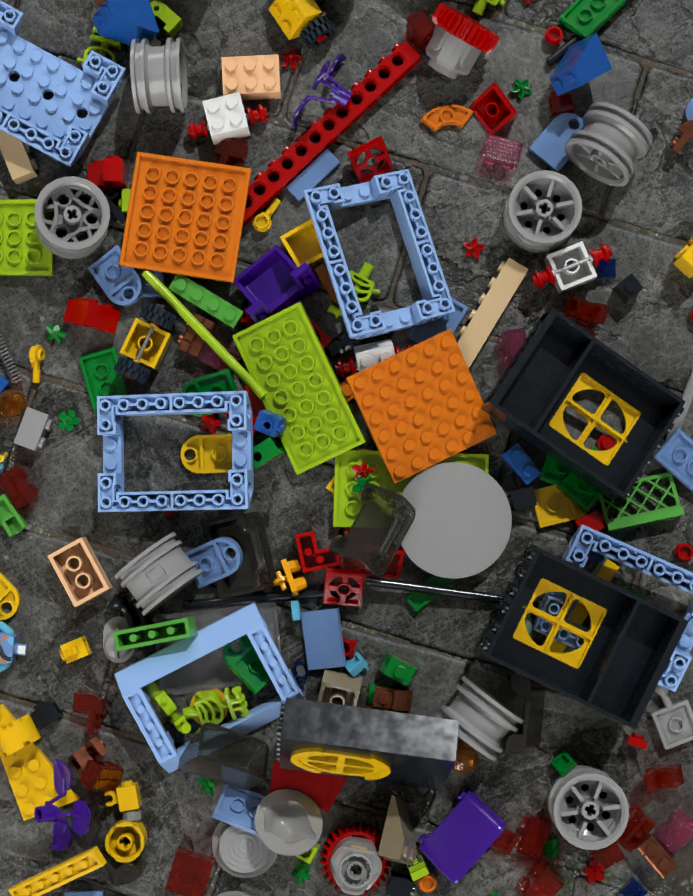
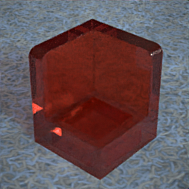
[548,92,576,116]
[492,827,518,855]

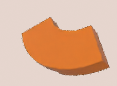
[421,104,474,132]

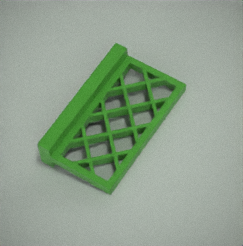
[598,472,685,534]

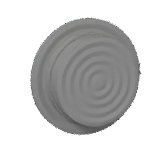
[254,789,323,856]
[212,821,278,878]

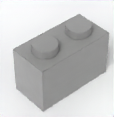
[14,407,53,452]

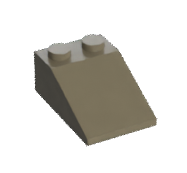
[317,669,362,707]
[378,795,417,866]

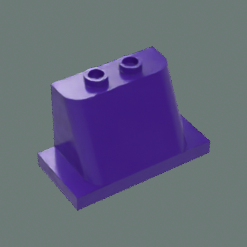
[234,245,321,324]

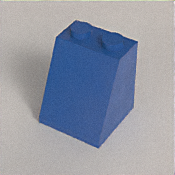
[93,0,159,46]
[550,33,612,96]

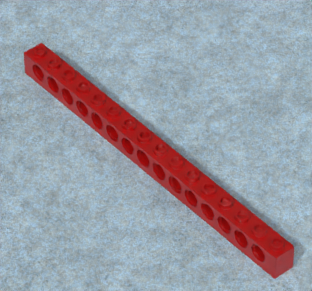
[243,40,421,228]

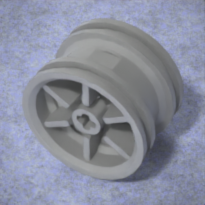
[130,37,188,114]
[564,102,653,187]
[503,170,582,253]
[434,676,524,761]
[547,765,629,850]

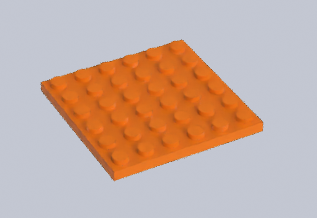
[119,152,252,283]
[346,329,497,484]

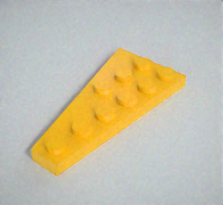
[0,704,80,821]

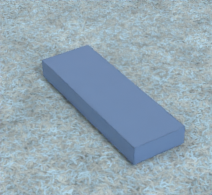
[286,149,340,202]

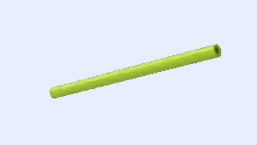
[141,269,267,400]

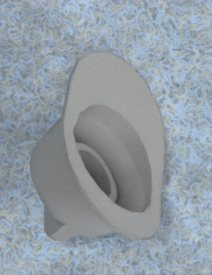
[103,616,134,663]

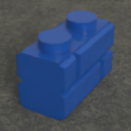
[501,443,542,486]

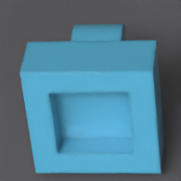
[345,651,369,677]

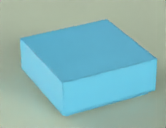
[291,600,301,621]

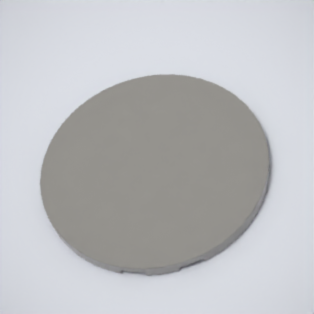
[395,462,512,579]

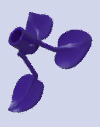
[293,53,352,130]
[34,759,91,850]

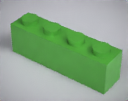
[168,275,245,331]
[113,615,198,652]

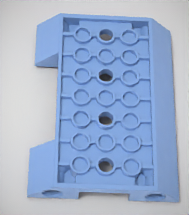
[0,1,126,167]

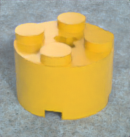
[0,714,41,757]
[105,819,148,863]

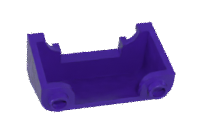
[417,787,506,884]

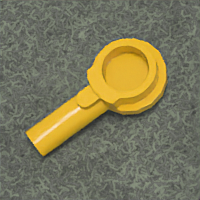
[253,198,281,232]
[29,345,46,383]

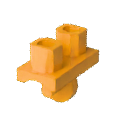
[273,559,307,597]

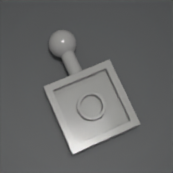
[650,684,693,750]

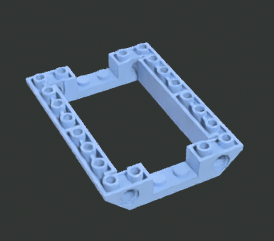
[303,169,456,339]
[97,391,254,512]
[533,524,693,692]
[115,602,306,773]

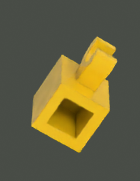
[59,636,92,664]
[104,780,142,812]

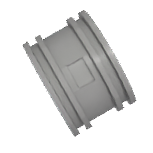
[35,176,110,259]
[114,532,204,616]

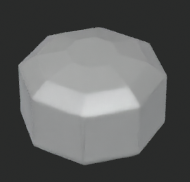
[123,809,142,821]

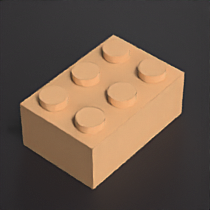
[221,54,281,101]
[48,537,113,607]

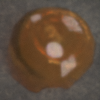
[0,389,27,418]
[452,742,478,774]

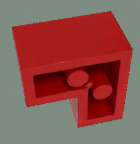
[87,155,128,190]
[63,297,121,334]
[295,531,341,573]

